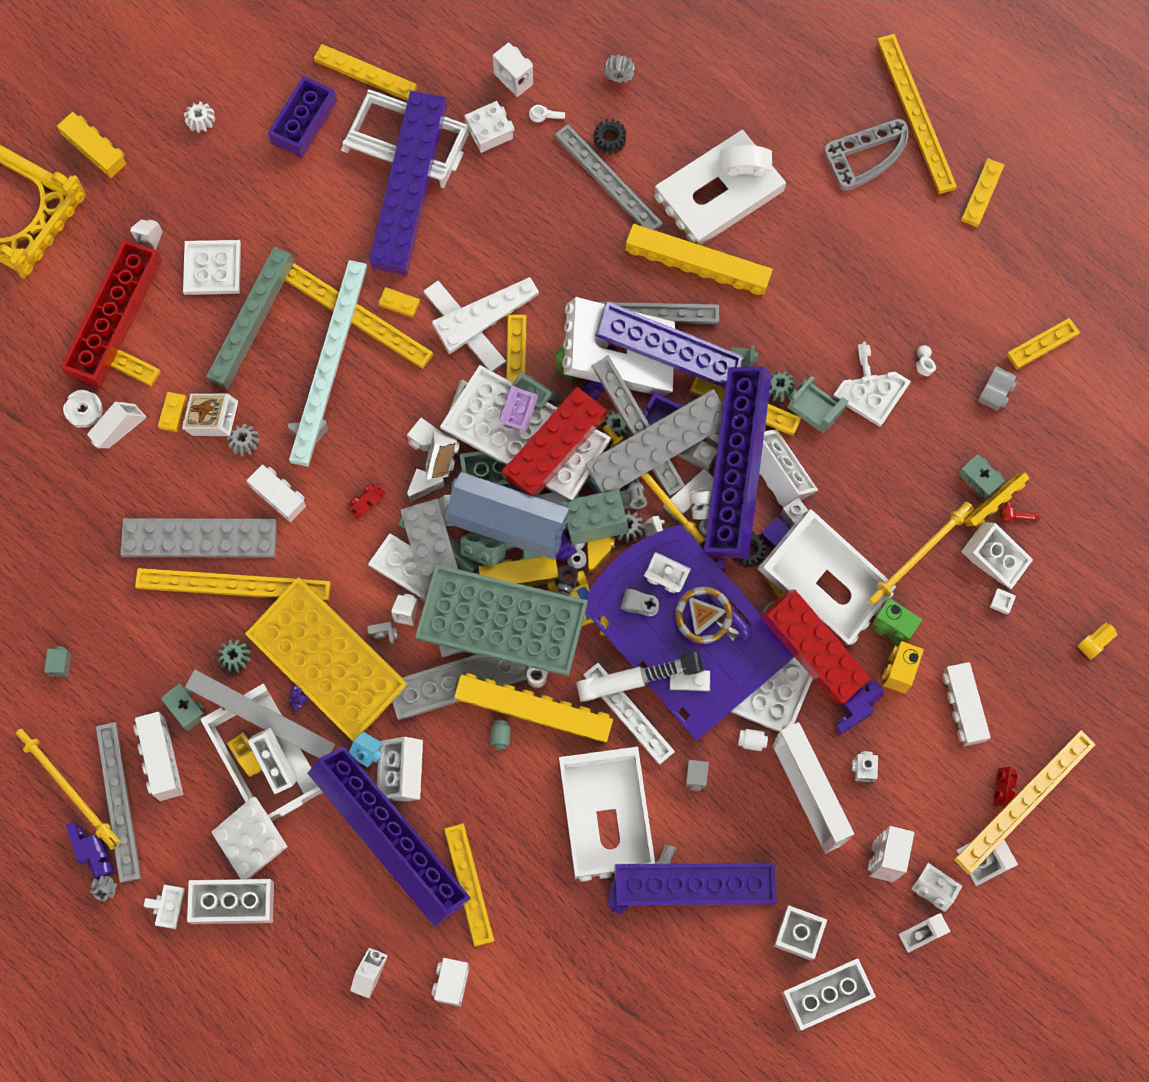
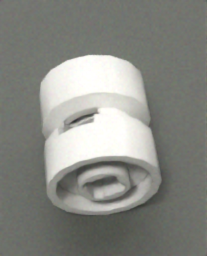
[689,488,712,519]

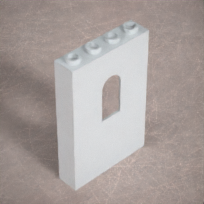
[654,129,786,245]
[562,297,675,397]
[758,509,896,646]
[773,722,854,854]
[559,747,655,882]

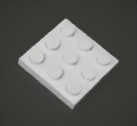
[183,240,241,295]
[211,797,288,880]

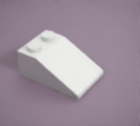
[961,522,1033,589]

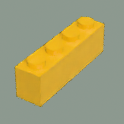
[57,112,126,178]
[478,557,559,587]

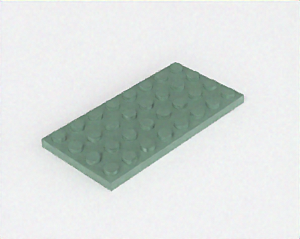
[415,564,588,677]

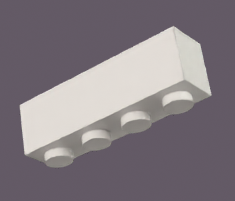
[942,662,991,746]

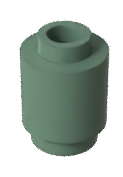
[490,720,511,750]

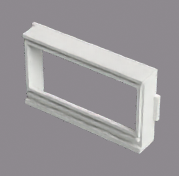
[341,89,469,188]
[200,684,323,821]

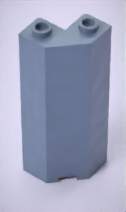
[444,472,569,560]

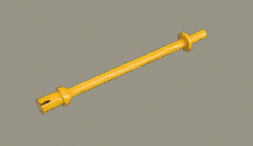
[602,425,706,545]
[868,502,974,605]
[16,728,121,850]

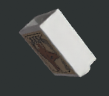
[182,394,238,436]

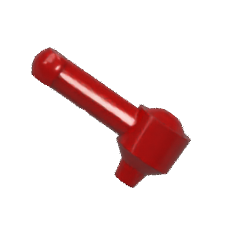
[1001,502,1041,522]

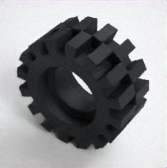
[594,119,626,155]
[733,531,766,568]

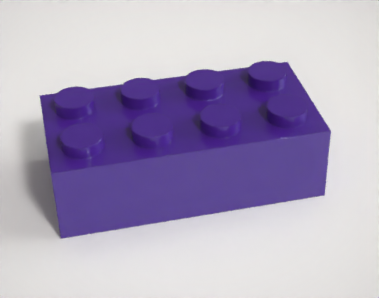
[268,76,337,158]

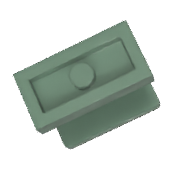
[510,372,561,409]
[787,376,849,434]

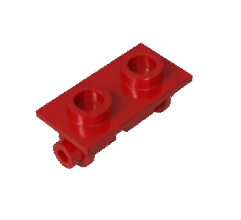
[347,483,385,518]
[993,766,1018,808]

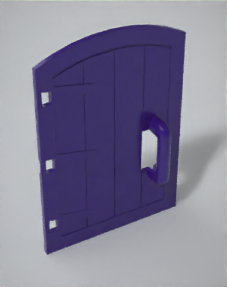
[585,525,795,741]

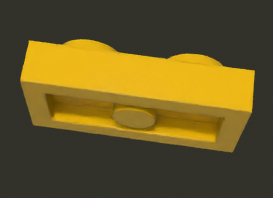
[379,287,420,318]
[158,392,187,432]

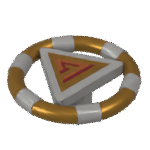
[675,586,733,644]

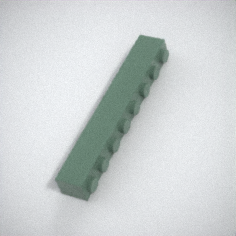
[207,247,295,390]

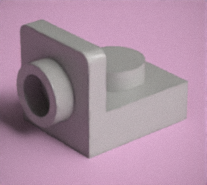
[367,622,398,645]

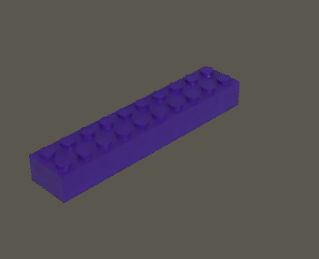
[369,90,447,275]
[704,367,772,558]
[307,746,471,927]

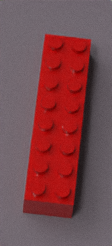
[61,239,162,388]

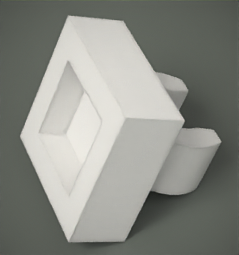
[643,516,665,537]

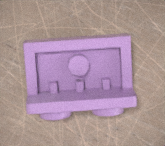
[499,386,539,432]

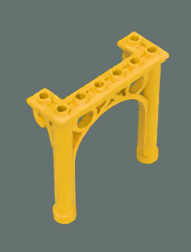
[0,144,86,279]

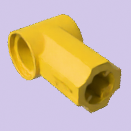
[1077,623,1118,660]

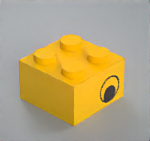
[882,641,924,694]

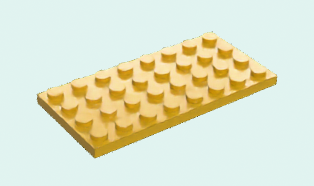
[246,577,408,742]

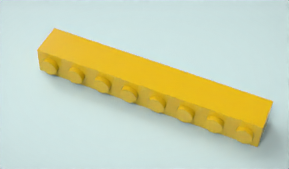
[626,224,773,295]
[454,673,613,743]

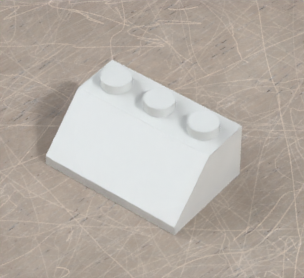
[377,737,423,801]

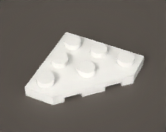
[833,372,911,427]

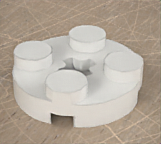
[63,390,103,428]

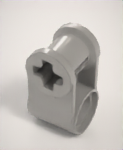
[620,589,659,616]

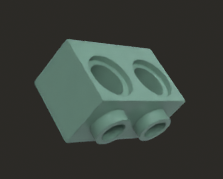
[460,532,506,567]

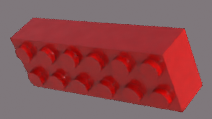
[502,387,607,497]
[760,589,871,704]

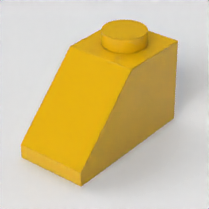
[587,537,615,574]
[227,733,262,777]

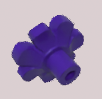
[289,686,309,711]

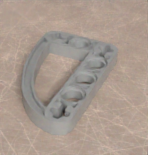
[824,119,908,191]

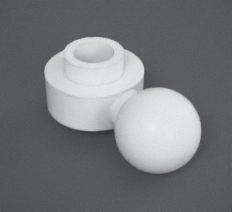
[916,345,936,376]
[567,541,587,570]

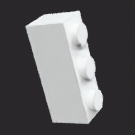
[247,464,306,522]
[248,727,297,794]

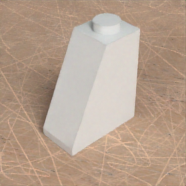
[87,402,146,448]

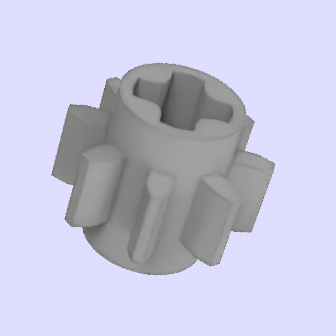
[90,875,117,901]

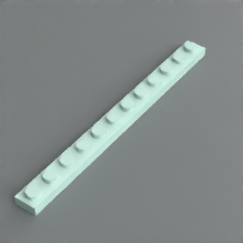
[289,260,367,467]

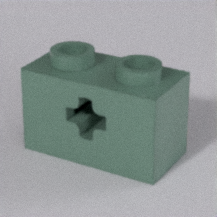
[958,454,1005,501]
[161,683,205,732]

